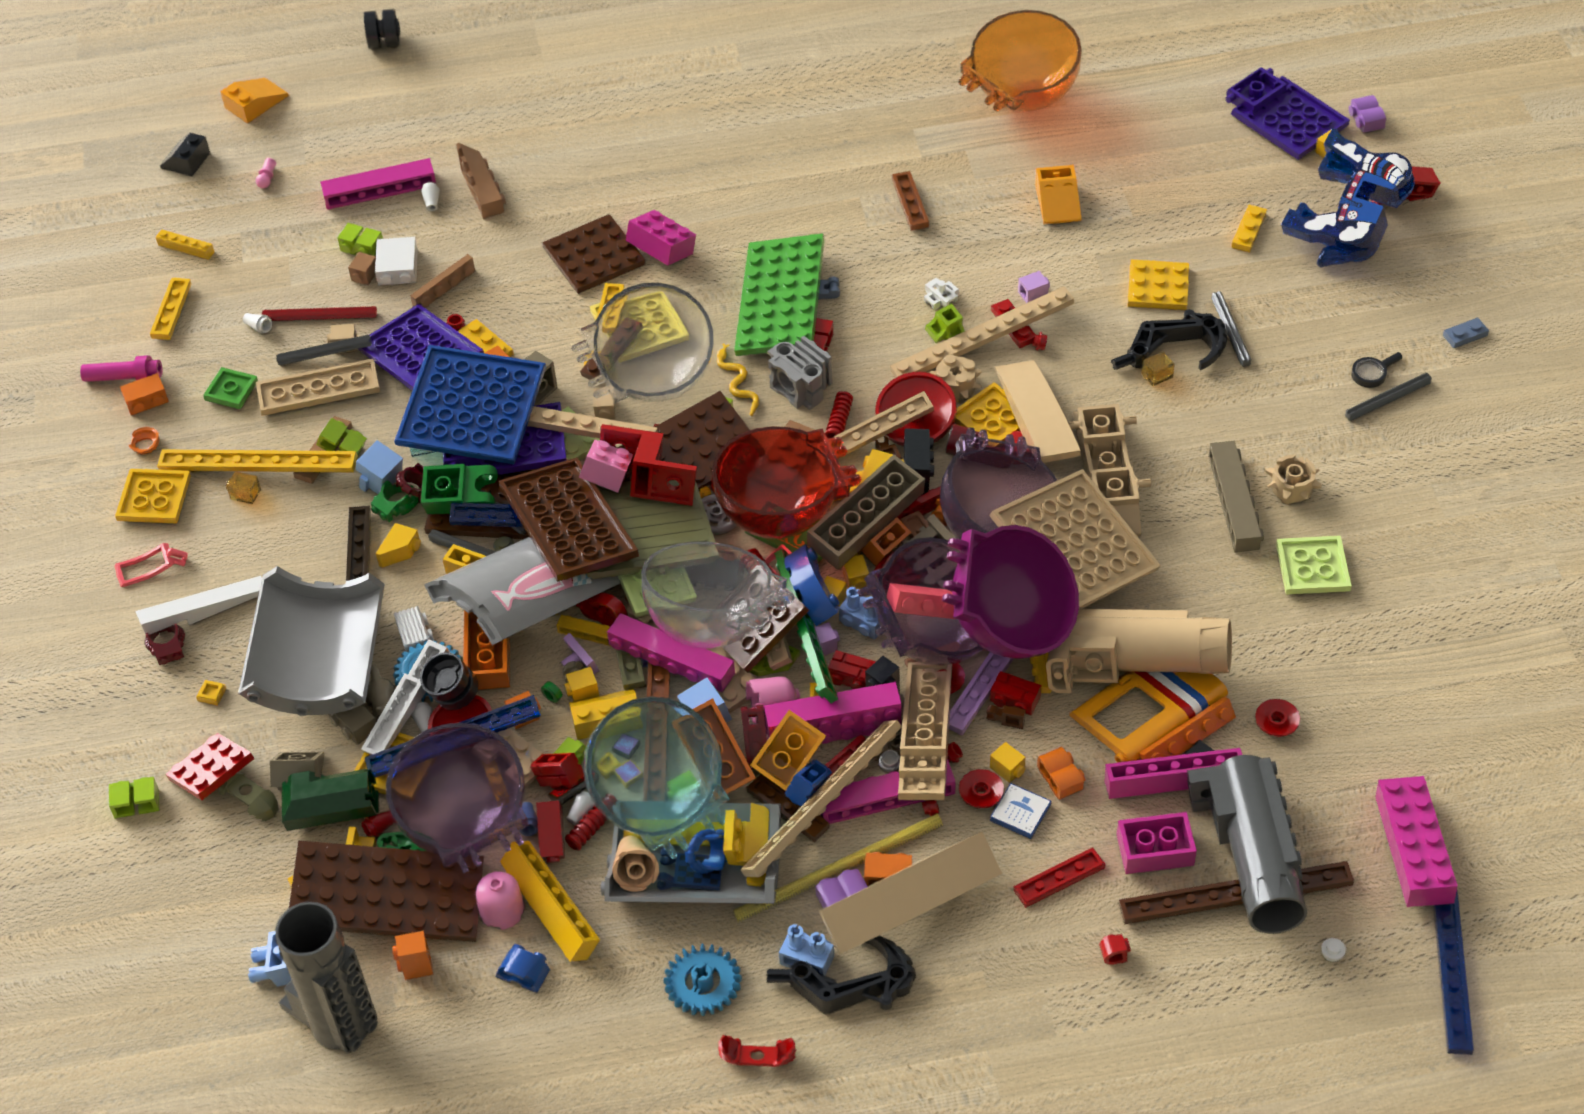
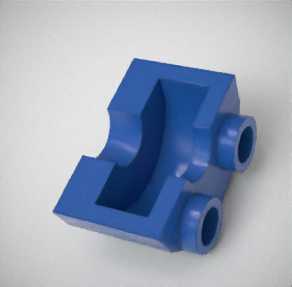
[495,944,550,993]

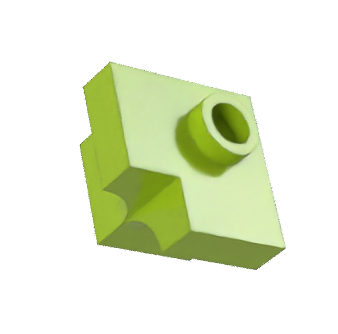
[925,304,965,343]

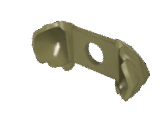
[218,771,279,821]

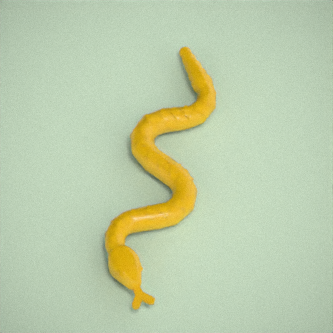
[717,343,759,416]

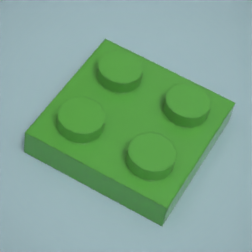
[203,367,258,409]

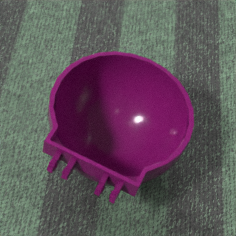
[942,525,1079,659]

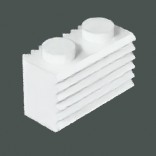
[394,606,434,652]

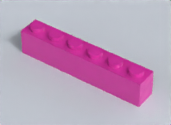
[320,158,436,210]
[607,613,735,693]
[1104,748,1242,799]
[821,760,956,824]

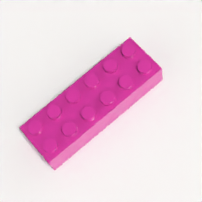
[764,682,902,744]
[1375,776,1458,907]

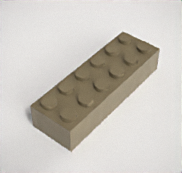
[807,455,925,570]

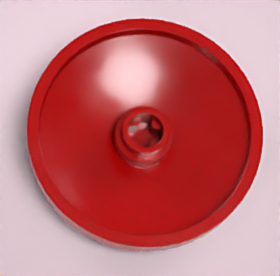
[875,372,957,446]

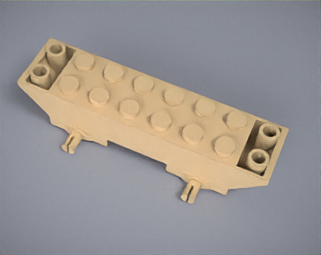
[1068,404,1151,536]

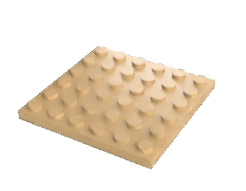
[989,469,1161,610]

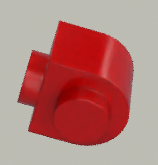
[1099,934,1131,965]

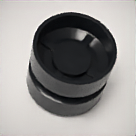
[364,9,401,49]
[420,652,478,710]

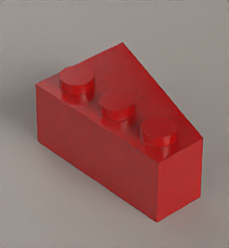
[1371,166,1441,205]

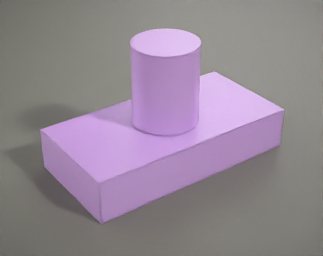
[561,633,599,675]

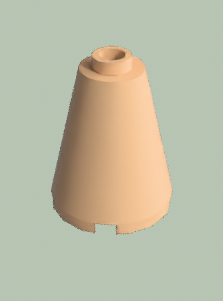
[612,836,659,892]

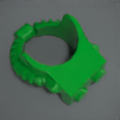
[371,480,419,522]

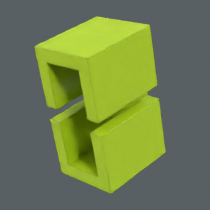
[337,223,383,256]
[316,418,367,455]
[109,777,160,819]

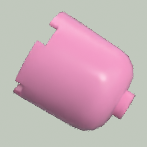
[746,677,800,723]
[476,871,525,930]

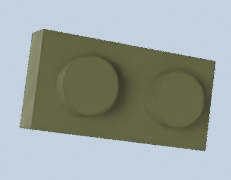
[616,650,646,690]

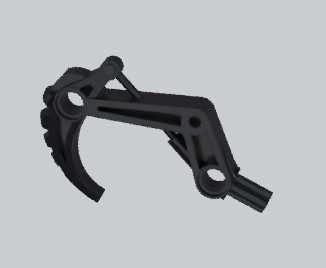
[1111,309,1228,371]
[767,935,916,1014]

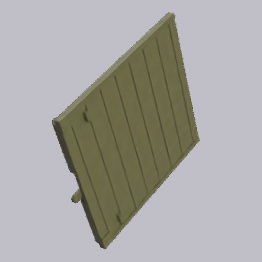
[587,480,720,580]

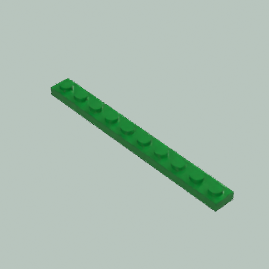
[774,549,838,704]

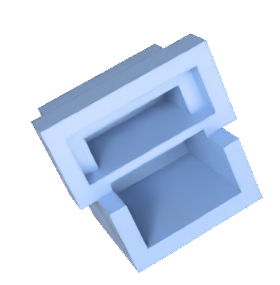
[356,440,403,494]
[677,678,732,723]

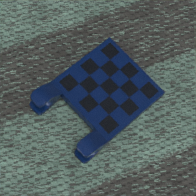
[657,848,722,890]

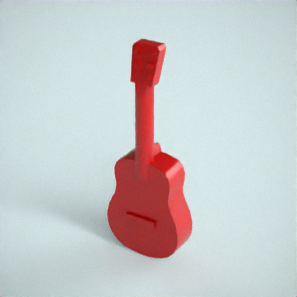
[576,593,628,627]

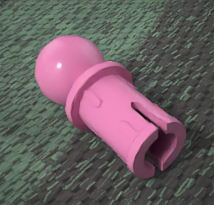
[256,158,276,188]

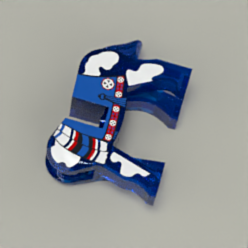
[1281,128,1415,268]

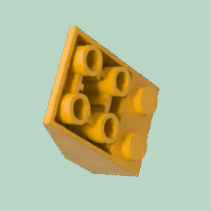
[1035,165,1082,224]

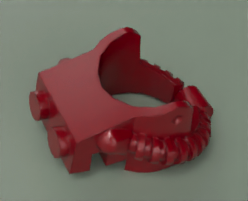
[396,463,424,503]
[144,623,185,665]

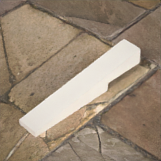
[135,576,262,635]
[361,639,450,759]

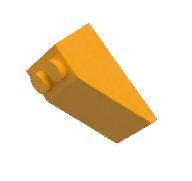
[220,78,289,124]
[750,710,826,791]

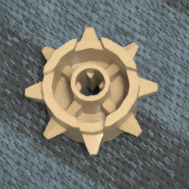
[930,354,982,402]
[1265,455,1322,505]

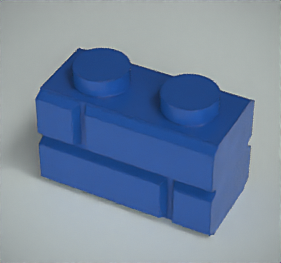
[785,759,832,806]

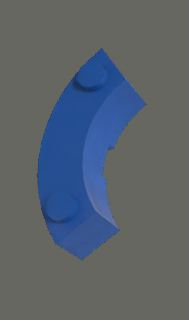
[785,544,840,626]

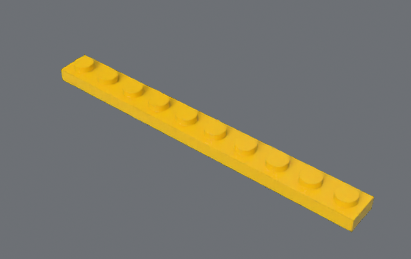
[157,449,358,473]

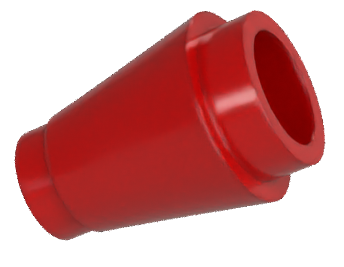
[361,810,397,838]

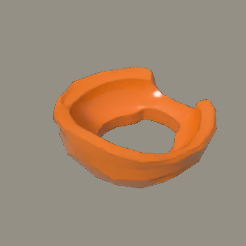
[128,427,160,454]

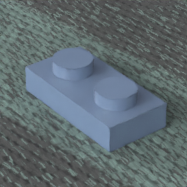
[1443,317,1489,349]

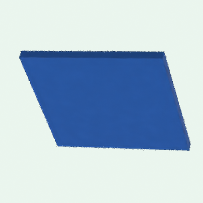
[394,345,546,464]

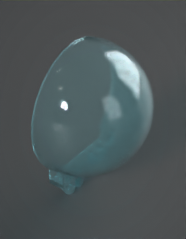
[583,696,730,859]

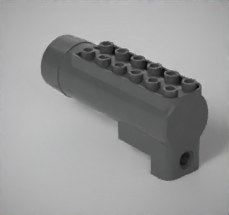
[1187,755,1307,934]
[275,902,378,1053]

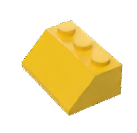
[569,689,642,740]

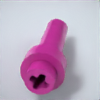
[80,355,163,382]

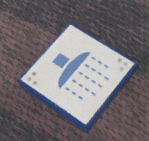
[990,783,1052,839]

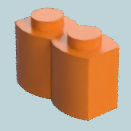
[1037,747,1085,800]

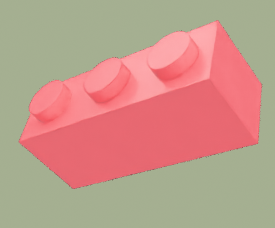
[885,583,955,619]

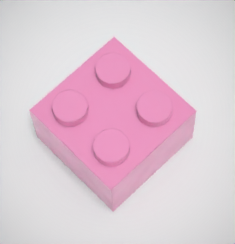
[579,440,633,492]

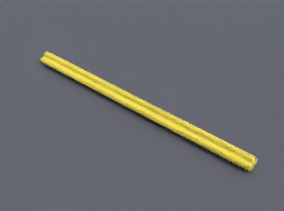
[733,813,943,922]

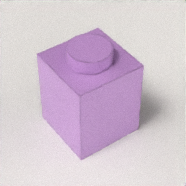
[1018,271,1050,303]
[815,622,840,655]

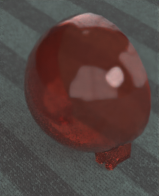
[712,426,862,539]

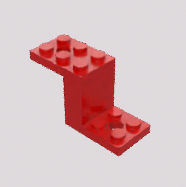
[600,424,697,506]

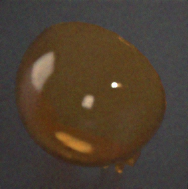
[958,10,1082,112]

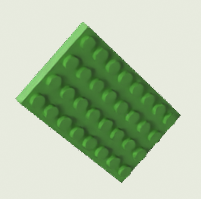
[734,233,825,356]

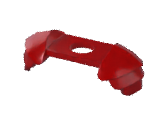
[718,1035,797,1067]

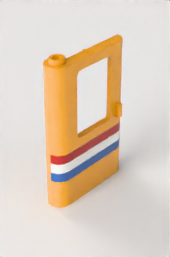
[1069,671,1228,763]

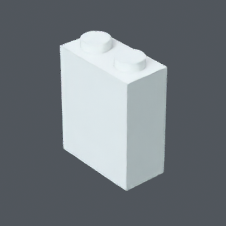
[375,237,418,285]

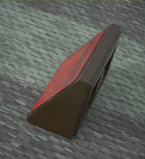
[548,770,596,805]

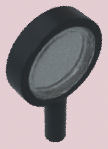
[1351,352,1402,388]

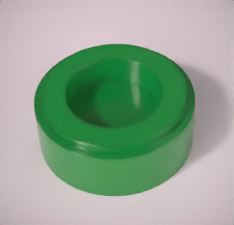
[541,681,563,703]

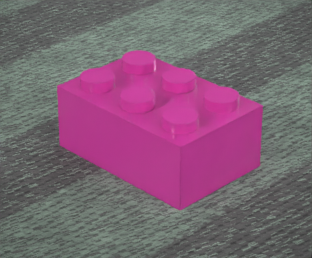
[626,210,696,266]
[1116,812,1197,874]

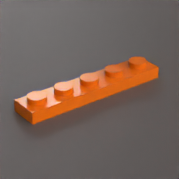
[1139,697,1236,760]

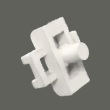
[924,277,959,310]

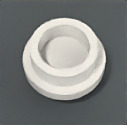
[879,750,900,772]
[1321,938,1346,962]

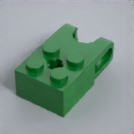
[421,464,498,515]

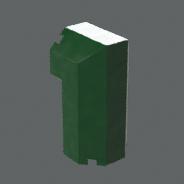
[282,768,379,831]

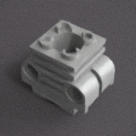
[767,336,832,410]

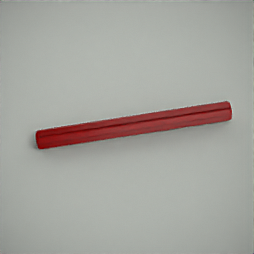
[262,306,377,321]

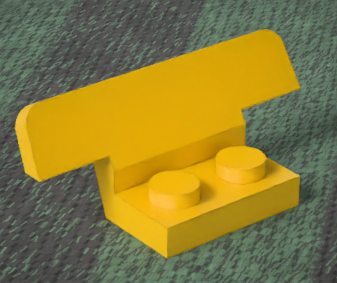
[723,803,769,887]

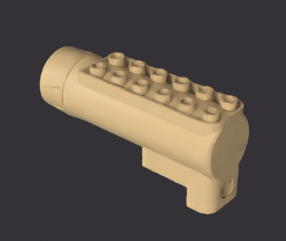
[1046,609,1232,693]

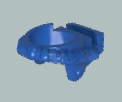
[685,829,727,874]

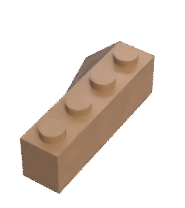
[456,143,506,219]

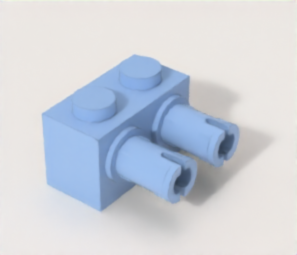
[839,587,889,640]
[779,924,834,976]
[248,931,292,987]

